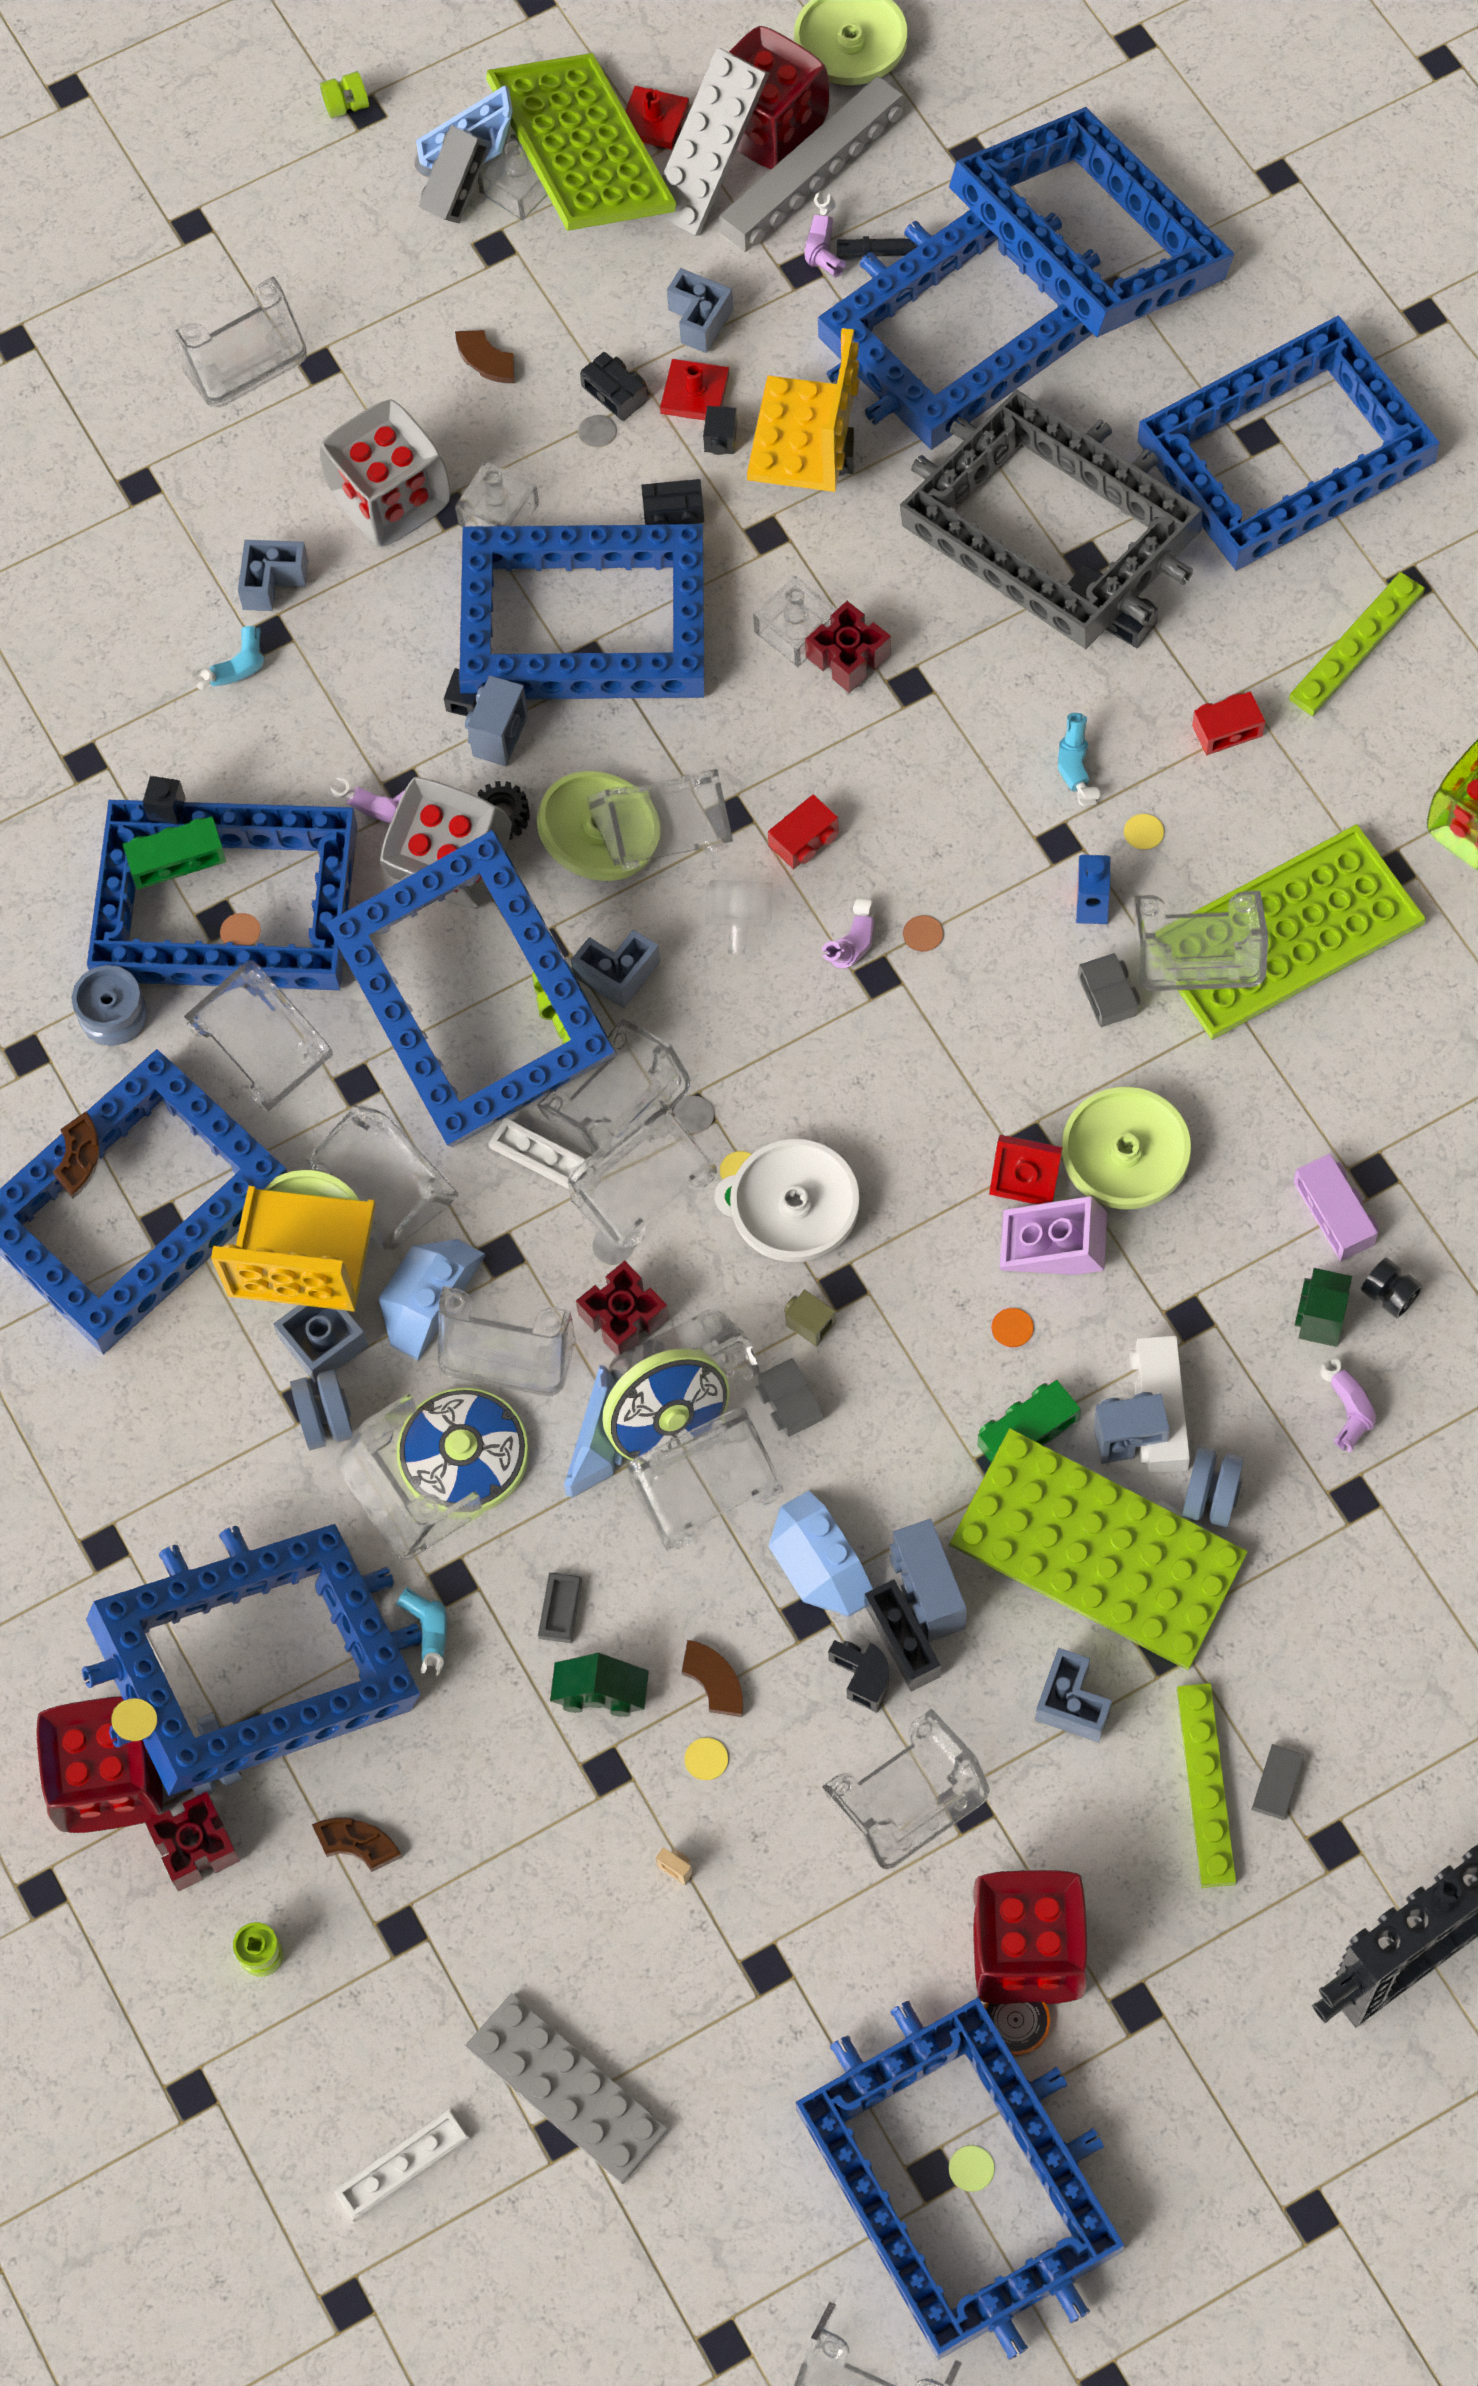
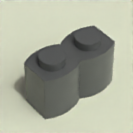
[1078,953,1140,1027]
[755,1358,823,1437]

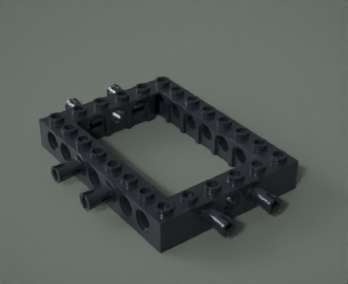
[1312,1845,1478,2028]

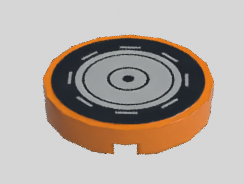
[984,2002,1051,2057]

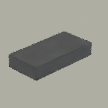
[538,1572,583,1643]
[1251,1744,1304,1820]

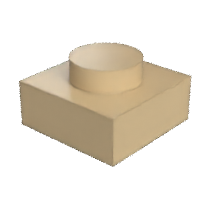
[655,1847,693,1885]

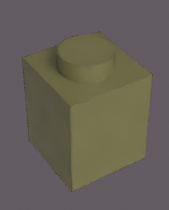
[784,1289,836,1347]

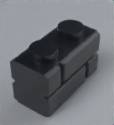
[580,351,647,421]
[641,479,704,525]

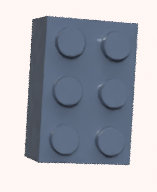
[889,1518,967,1642]

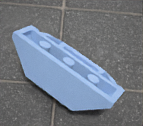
[416,86,513,169]
[378,1239,485,1361]
[564,1365,624,1497]
[769,1490,873,1617]

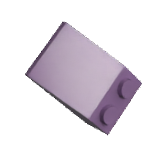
[1000,1196,1107,1275]

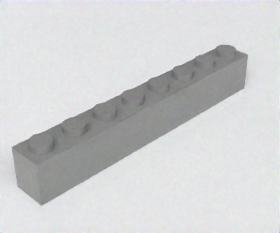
[719,76,903,252]

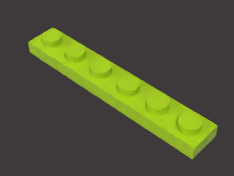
[1289,572,1425,716]
[1176,1683,1236,1888]

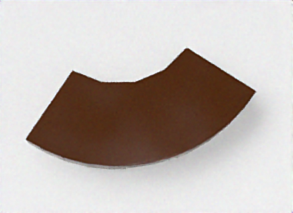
[455,330,514,383]
[53,1111,99,1199]
[681,1640,743,1717]
[312,1818,402,1872]

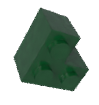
[1294,1268,1352,1347]
[550,1652,649,1717]

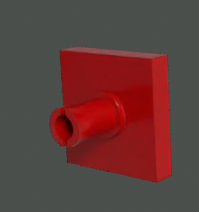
[625,86,689,150]
[660,359,730,421]
[989,1135,1063,1205]

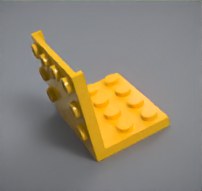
[747,328,860,492]
[211,1186,376,1311]

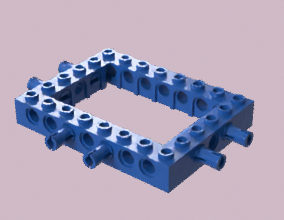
[818,209,1101,450]
[82,1524,422,1796]
[795,1998,1124,2361]

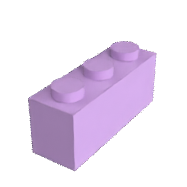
[1294,1154,1379,1262]

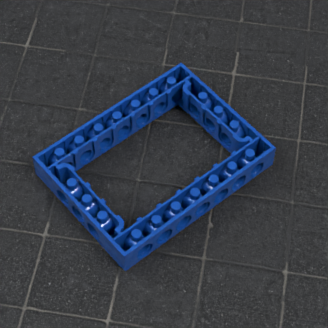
[949,107,1235,337]
[1137,315,1440,571]
[459,524,704,699]
[87,799,358,991]
[326,830,618,1147]
[0,1049,287,1355]

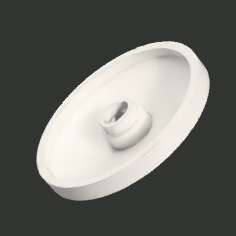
[730,1139,859,1262]

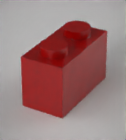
[1192,691,1265,756]
[768,794,839,870]

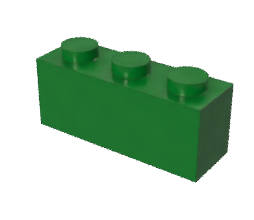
[123,817,227,890]
[977,1380,1081,1463]

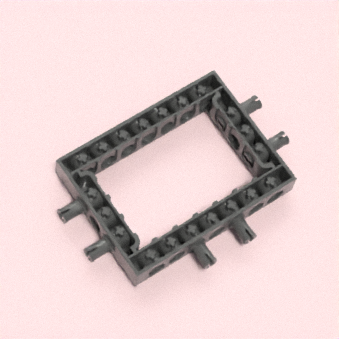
[900,389,1202,649]

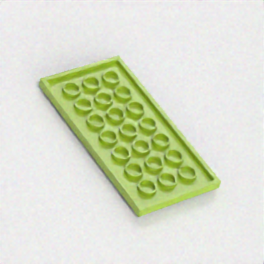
[486,53,676,231]
[1145,824,1426,1040]
[948,1428,1248,1670]

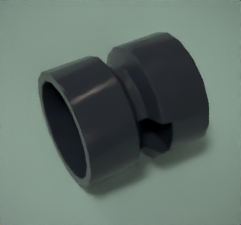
[1361,1257,1423,1319]

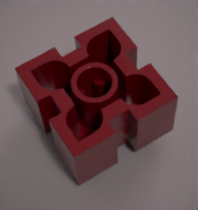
[805,600,891,693]
[576,1261,669,1360]
[145,1791,240,1892]

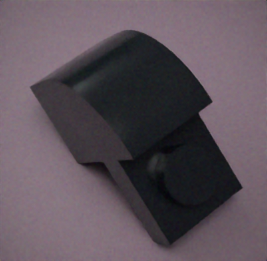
[828,1640,889,1713]

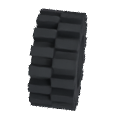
[477,781,530,840]

